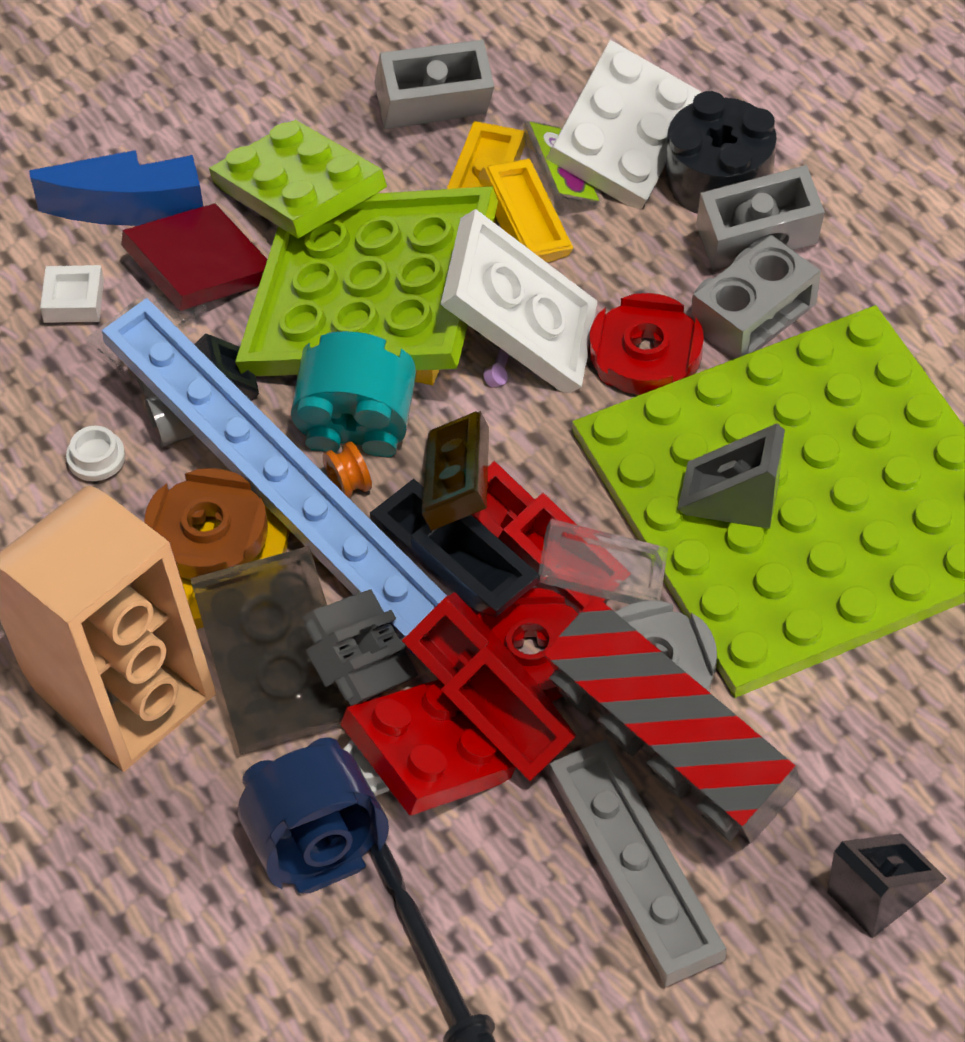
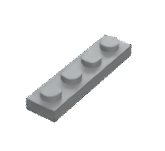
[549,739,726,987]

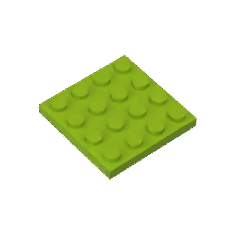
[235,186,498,376]

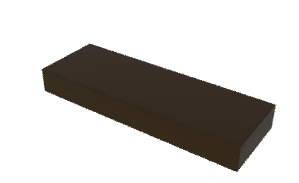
[422,411,489,531]

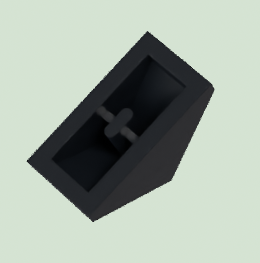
[827,834,947,938]

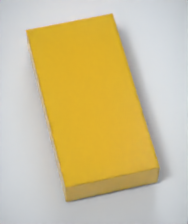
[477,158,574,262]

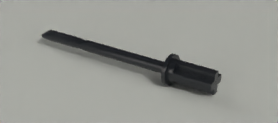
[369,842,496,1042]

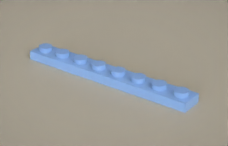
[102,298,447,656]

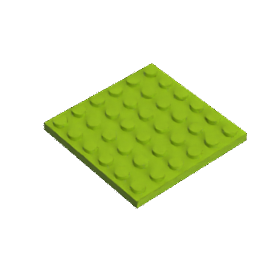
[572,305,965,698]

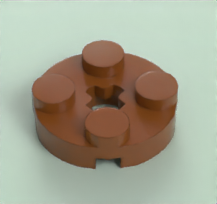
[144,468,268,581]

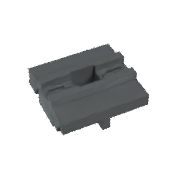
[302,589,419,706]

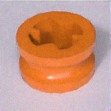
[322,441,372,499]

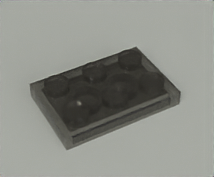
[190,546,356,755]

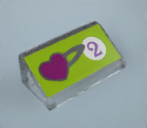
[523,121,606,219]

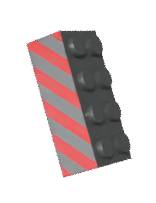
[544,595,802,844]

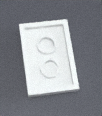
[546,40,701,209]
[441,209,597,393]

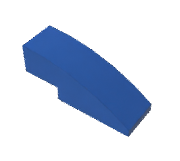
[29,150,204,226]

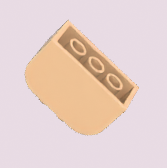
[0,486,216,772]

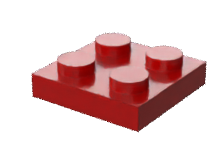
[340,679,516,816]

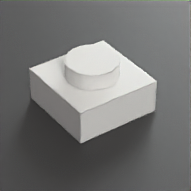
[40,265,104,323]

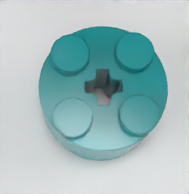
[291,331,417,457]

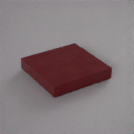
[121,203,267,311]

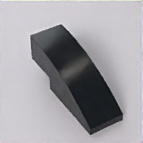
[370,478,540,618]

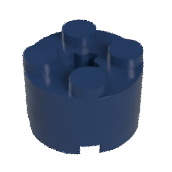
[238,737,389,893]

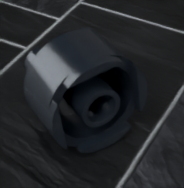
[665,91,777,214]

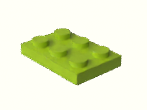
[209,119,387,239]

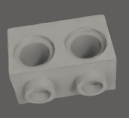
[692,235,821,359]

